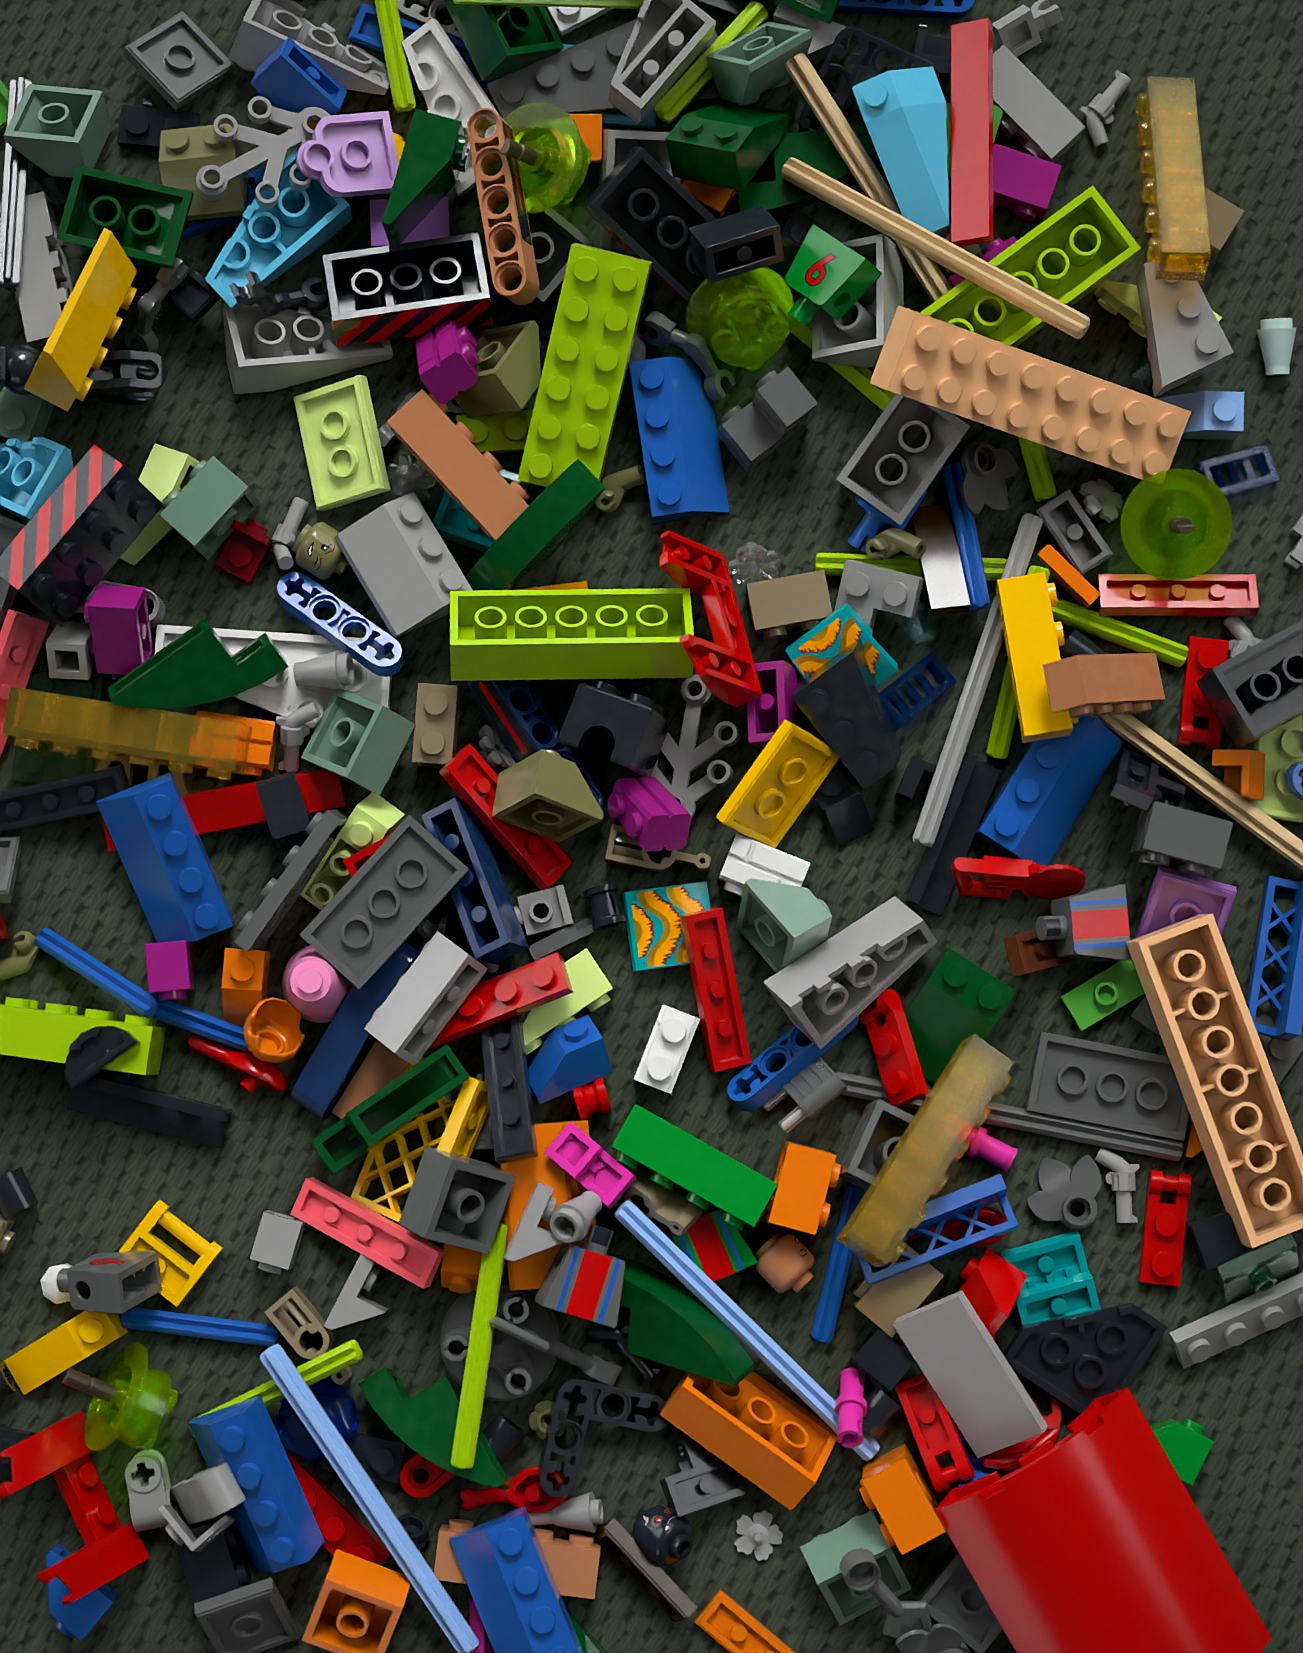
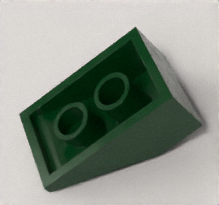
[665,101,795,191]
[382,109,471,245]
[56,165,194,269]
[904,948,1016,1092]

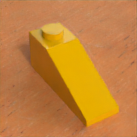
[4,1311,128,1395]

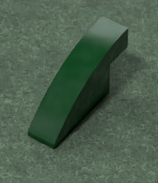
[736,126,877,218]
[465,459,605,591]
[107,619,289,709]
[310,1044,470,1177]
[614,1254,754,1387]
[358,1367,513,1491]

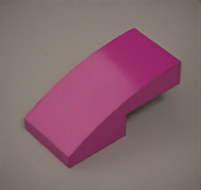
[544,1121,636,1209]

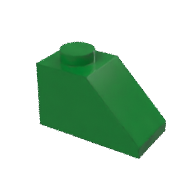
[1150,1417,1214,1485]

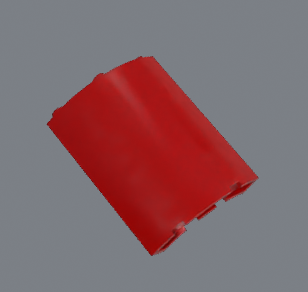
[935,1387,1271,1653]

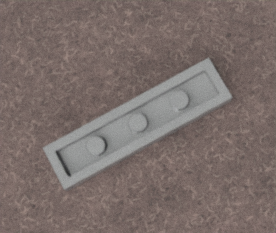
[1169,1272,1303,1369]

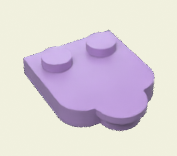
[296,111,399,197]

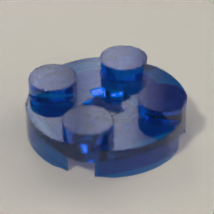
[275,1378,359,1460]

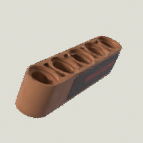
[467,108,539,305]

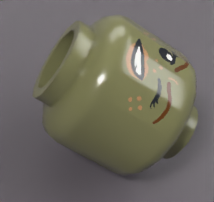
[292,522,350,581]

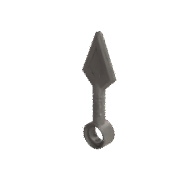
[490,1317,622,1386]
[840,1548,932,1639]

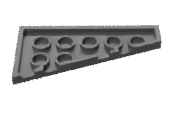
[486,8,721,123]

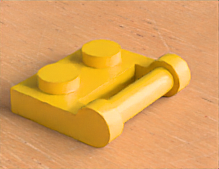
[119,1200,223,1307]

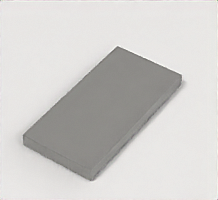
[893,1290,1048,1458]

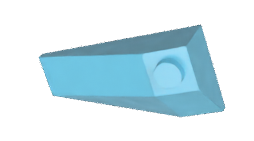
[852,66,950,233]
[205,148,353,310]
[0,437,74,522]

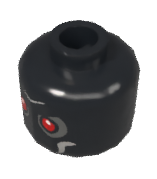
[633,1505,693,1567]

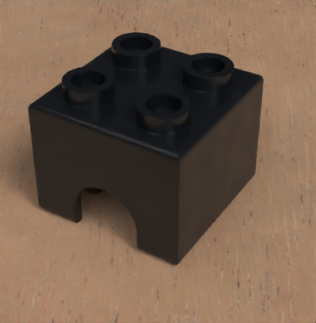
[558,679,671,777]

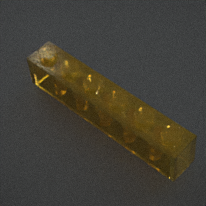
[1136,76,1211,281]
[2,687,252,780]
[836,1034,1014,1267]

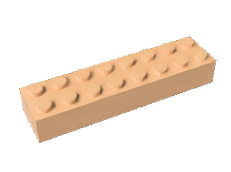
[870,305,1191,487]
[1126,913,1303,1248]

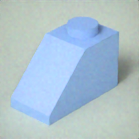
[1158,391,1244,440]

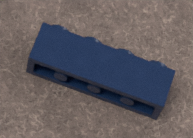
[421,798,529,965]

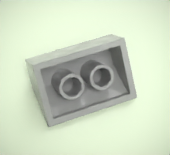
[812,234,904,368]
[836,394,971,525]
[334,492,473,638]

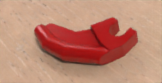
[982,1399,1062,1472]

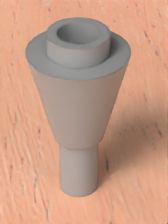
[528,1492,604,1533]

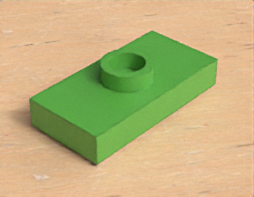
[1059,960,1145,1031]

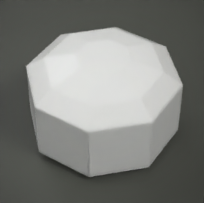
[40,1263,72,1304]

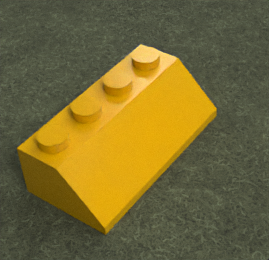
[23,228,137,412]

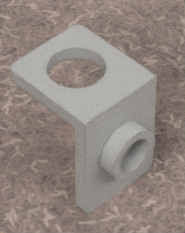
[158,1505,235,1552]

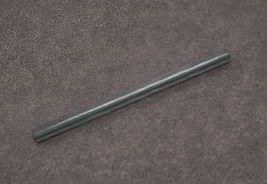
[835,1072,1184,1161]

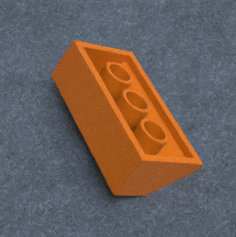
[501,1120,596,1291]
[659,1371,837,1510]

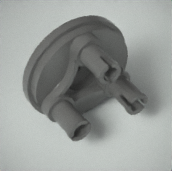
[440,1279,560,1401]

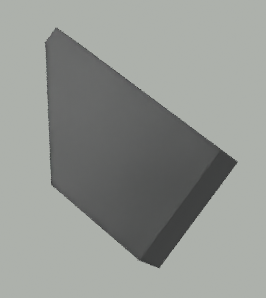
[528,916,595,961]

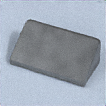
[1036,489,1113,575]

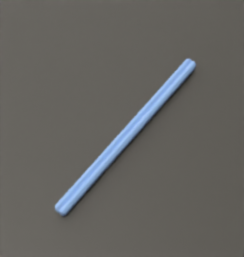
[615,1200,880,1461]
[260,1344,479,1653]

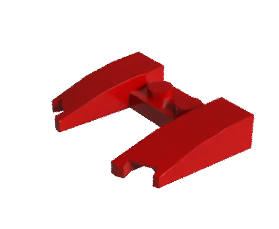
[659,530,763,707]
[0,1411,150,1605]

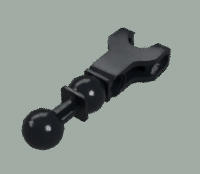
[0,345,168,405]

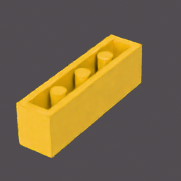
[996,572,1079,743]

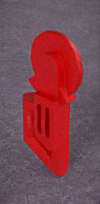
[952,855,1086,899]

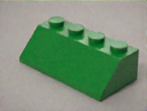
[611,1104,778,1231]

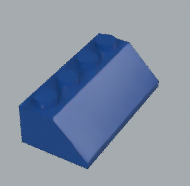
[629,357,730,525]
[975,715,1124,866]
[96,771,233,943]
[188,1395,325,1573]
[449,1506,584,1653]

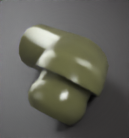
[595,465,645,513]
[866,527,927,560]
[0,931,39,981]

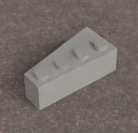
[0,191,73,352]
[763,896,937,1049]

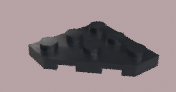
[1003,1302,1168,1414]

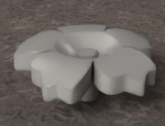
[1079,478,1123,523]
[734,1510,783,1561]

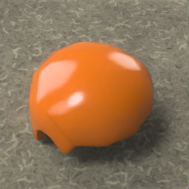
[243,997,305,1063]

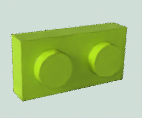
[456,409,534,454]

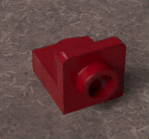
[215,519,273,584]

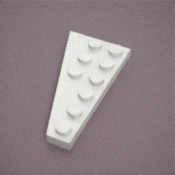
[155,625,392,730]

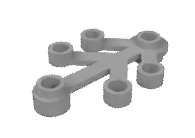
[196,96,330,208]
[651,674,740,817]

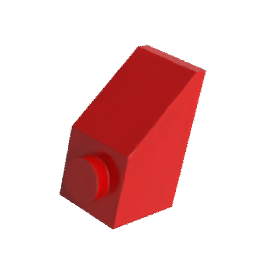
[958,1247,1027,1336]

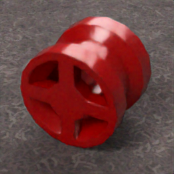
[572,1077,612,1120]

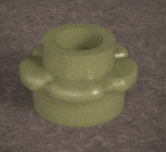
[529,1400,568,1440]

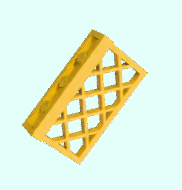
[350,1056,489,1222]

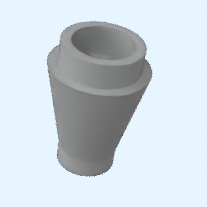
[293,650,355,689]
[550,1191,602,1242]

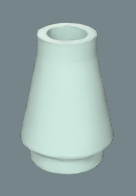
[1257,318,1297,376]

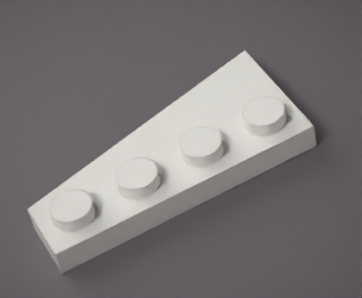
[402,18,517,196]

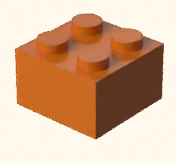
[764,1140,841,1235]
[859,1443,945,1555]
[302,1549,411,1653]

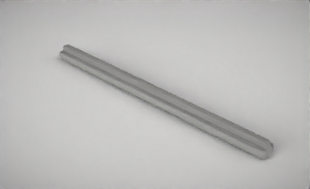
[913,513,1043,847]

